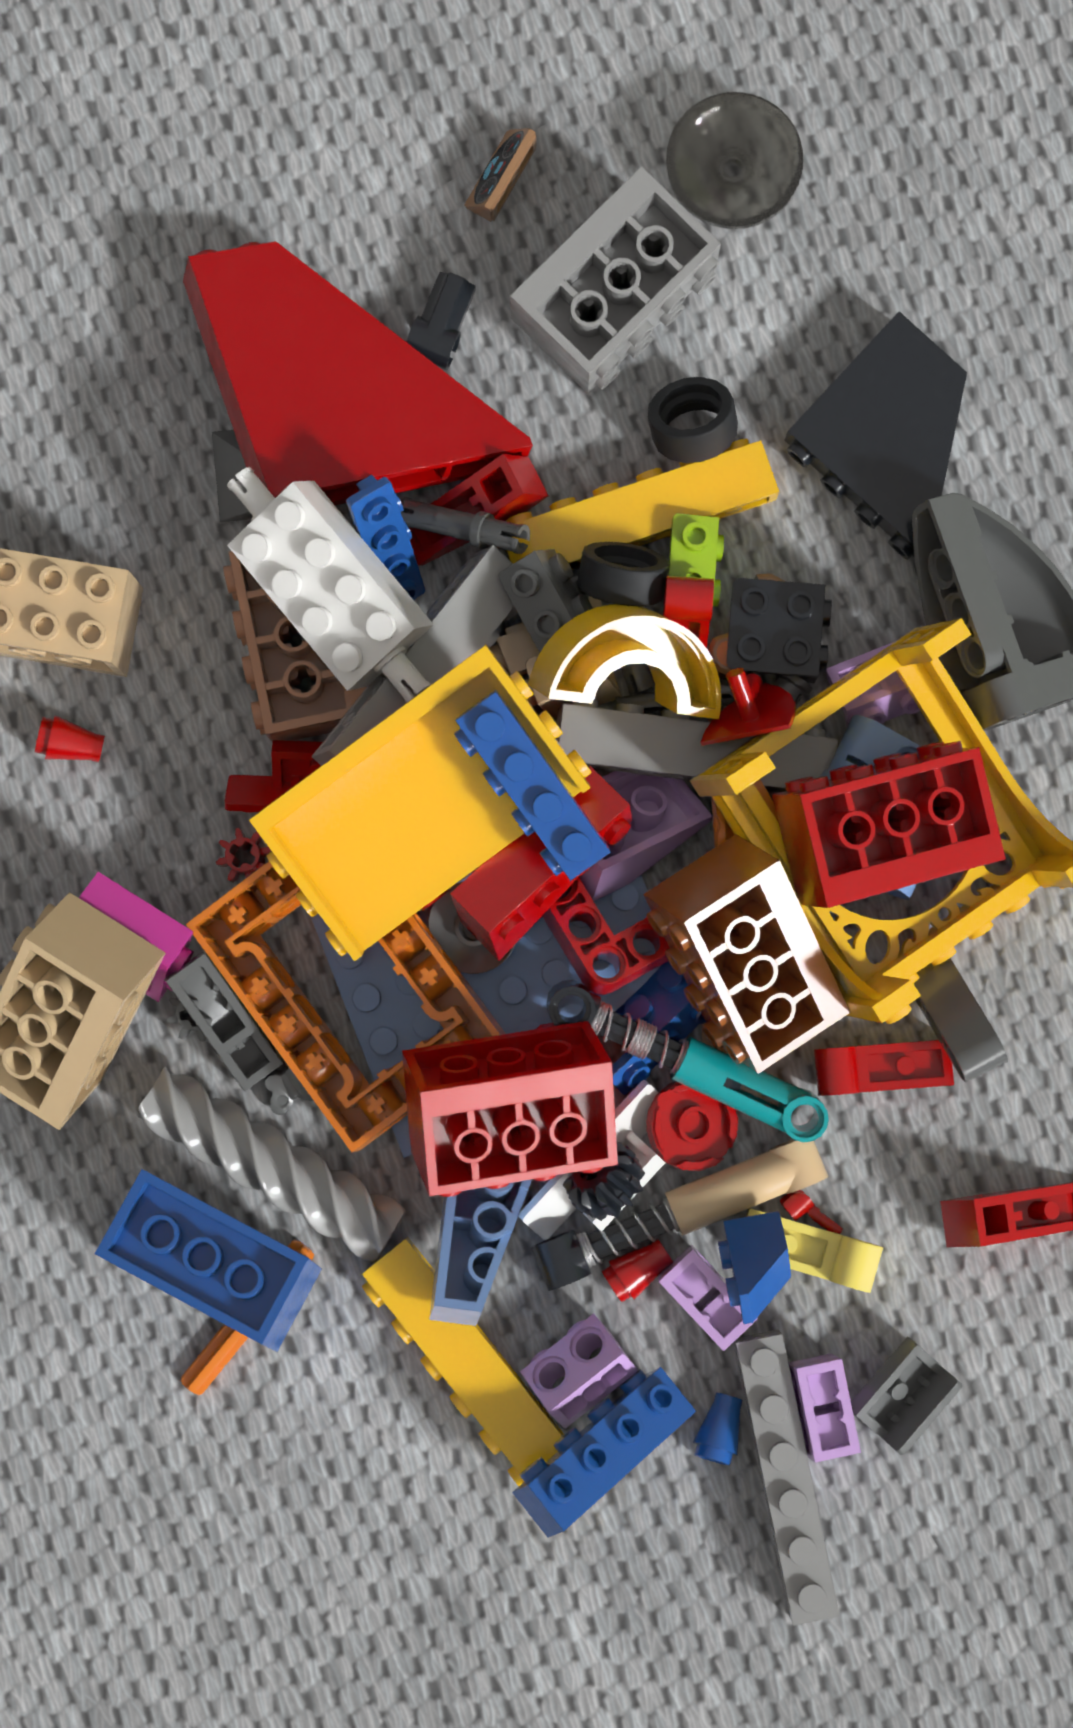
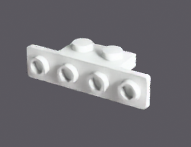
[518,1080,666,1240]

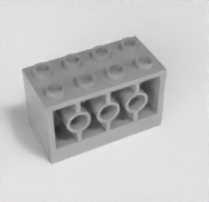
[510,166,721,394]

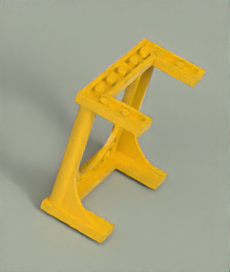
[690,618,1073,1024]

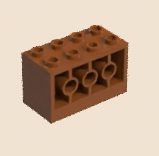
[643,834,850,1074]

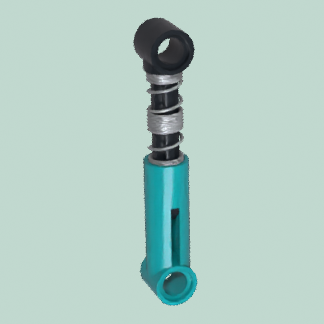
[546,980,829,1142]

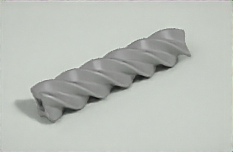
[138,1066,405,1262]

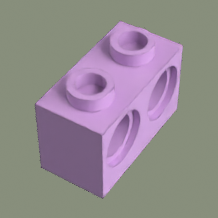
[658,1244,758,1351]
[520,1313,639,1429]
[788,1353,861,1463]

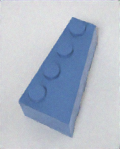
[429,1179,532,1326]

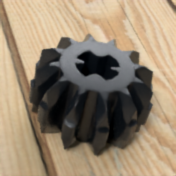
[562,1142,646,1221]

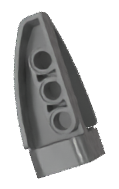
[912,493,1073,731]

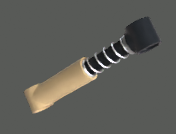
[531,1139,829,1291]

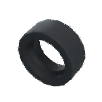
[648,377,738,463]
[577,542,670,607]

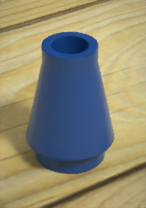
[693,1392,743,1466]

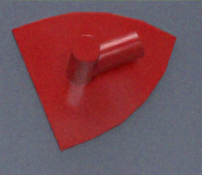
[700,668,796,746]

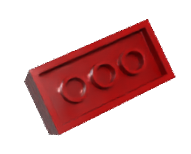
[772,741,1006,908]
[402,1021,618,1197]

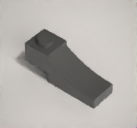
[164,952,283,1091]

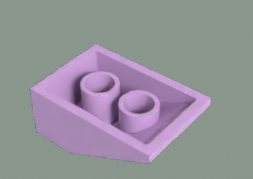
[579,771,713,901]

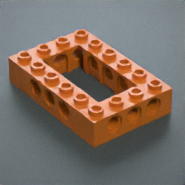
[185,861,506,1153]

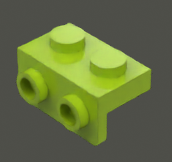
[668,513,724,607]

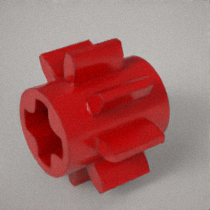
[216,828,272,883]

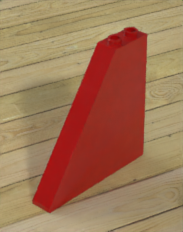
[183,241,533,505]

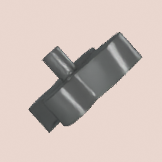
[265,1065,314,1115]

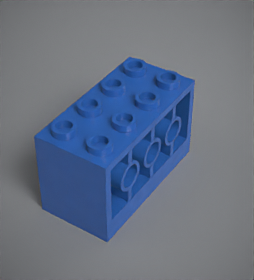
[95,1169,322,1352]

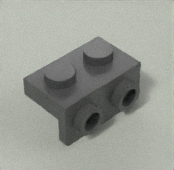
[498,549,593,653]
[851,1336,962,1455]

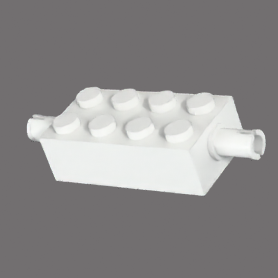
[227,466,434,703]

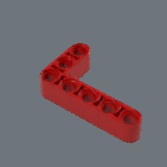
[542,878,669,995]

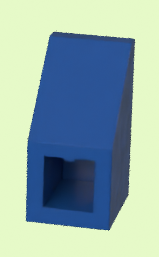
[718,1211,791,1324]

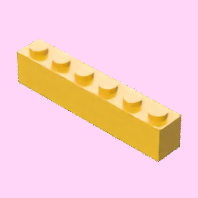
[505,438,779,569]
[362,1236,564,1486]

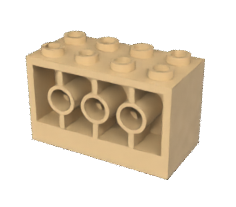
[0,548,143,677]
[0,892,166,1130]

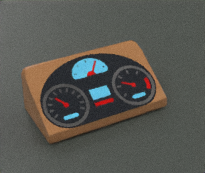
[464,128,537,222]

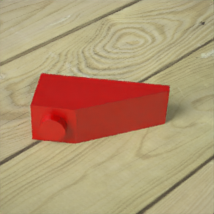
[409,454,549,566]
[940,1182,1073,1247]

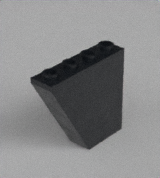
[784,311,967,560]

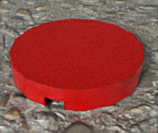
[646,1081,738,1171]

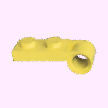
[746,1208,883,1293]

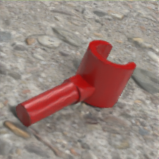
[780,1190,843,1234]

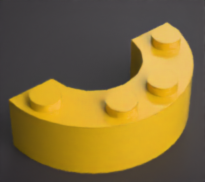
[528,604,721,719]

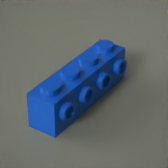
[454,690,611,881]
[512,1367,696,1538]

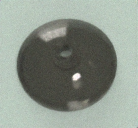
[666,92,803,229]

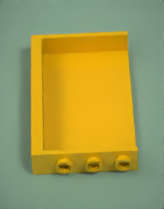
[249,644,592,961]

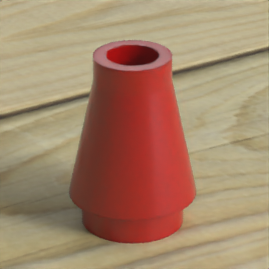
[34,715,105,762]
[601,1239,674,1303]

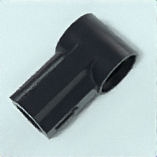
[406,272,476,370]

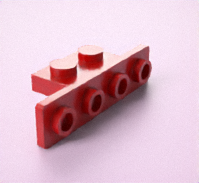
[224,740,323,813]

